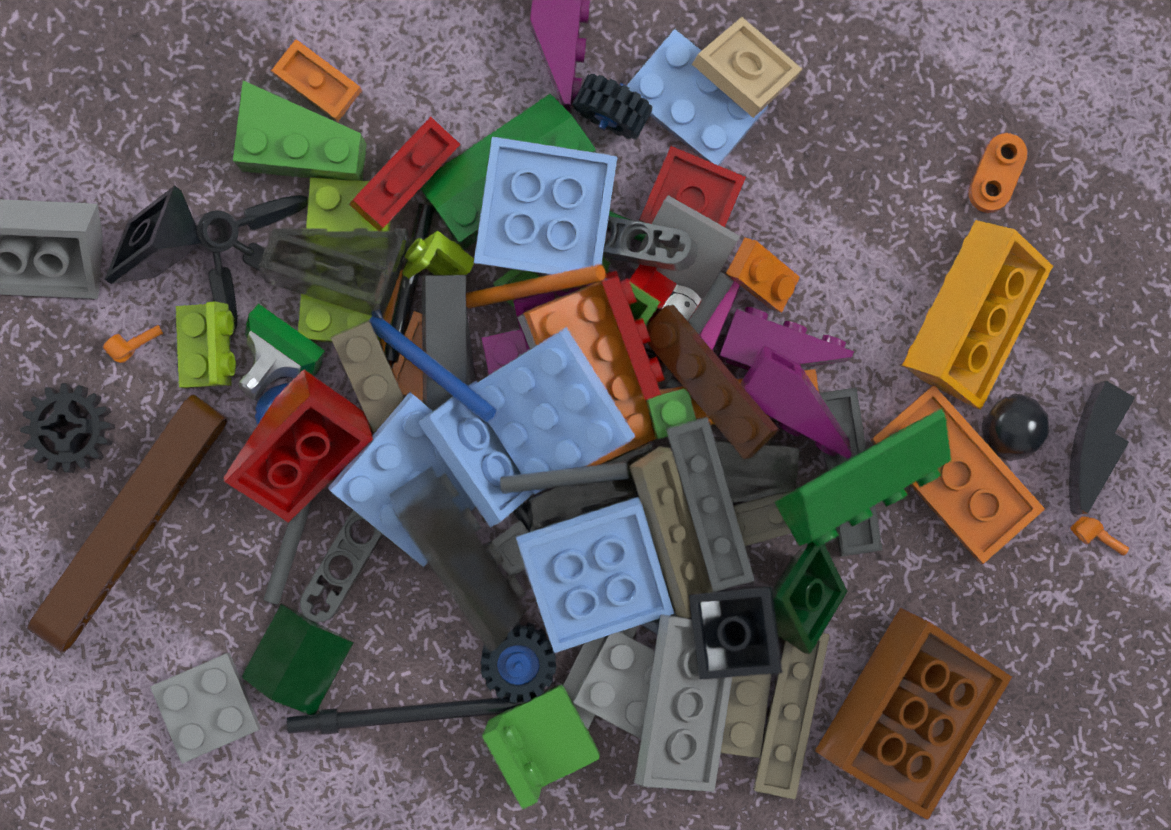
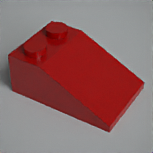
[224,369,373,523]

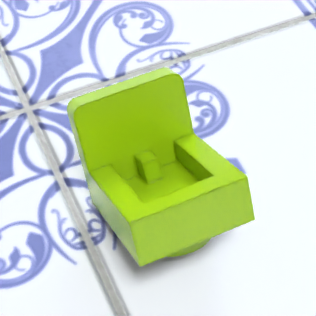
[402,231,474,279]

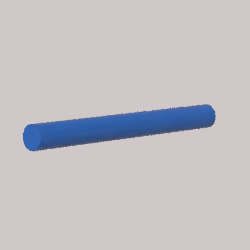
[369,314,497,422]

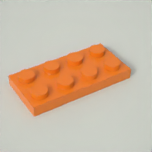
[523,282,656,467]
[870,385,1045,564]

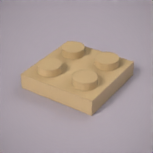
[692,17,802,118]

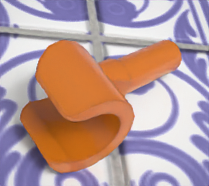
[103,325,163,363]
[1070,516,1129,556]

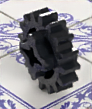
[20,383,115,473]

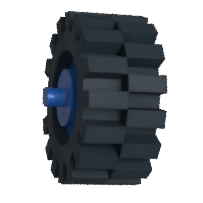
[572,74,653,140]
[480,621,556,703]

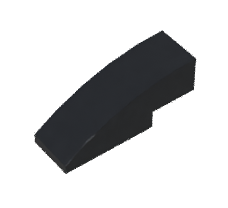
[1069,381,1135,515]

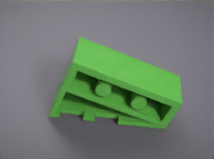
[233,80,367,181]

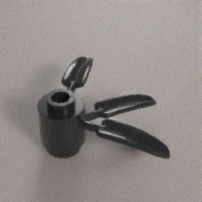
[194,195,309,330]

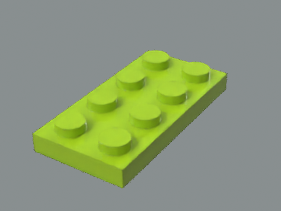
[298,178,390,343]

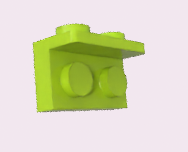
[176,301,236,388]

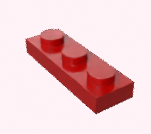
[349,116,461,232]
[602,270,665,400]

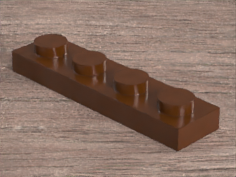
[646,305,779,459]

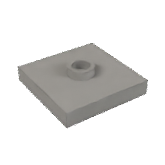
[630,195,740,300]

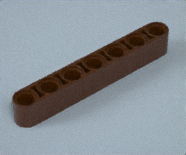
[27,394,228,654]

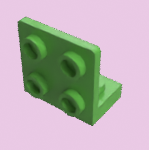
[482,685,600,809]

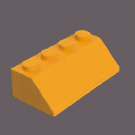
[902,220,1053,410]

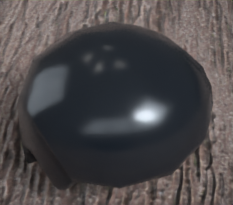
[982,394,1049,461]

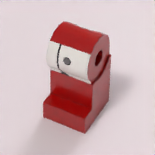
[629,265,702,322]

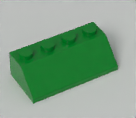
[420,93,596,250]
[774,408,951,548]

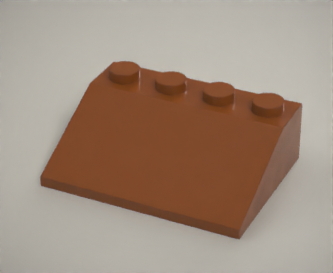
[815,607,1012,820]

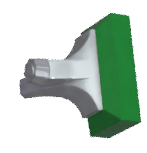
[238,303,325,400]

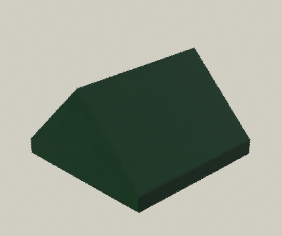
[772,541,848,654]
[241,604,354,715]

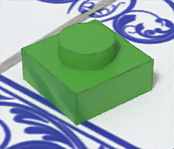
[646,389,696,439]

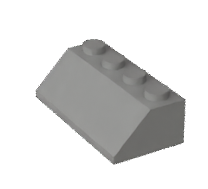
[0,199,103,299]

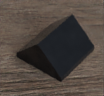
[104,185,202,284]
[689,586,783,680]

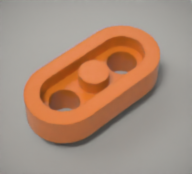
[968,133,1028,213]

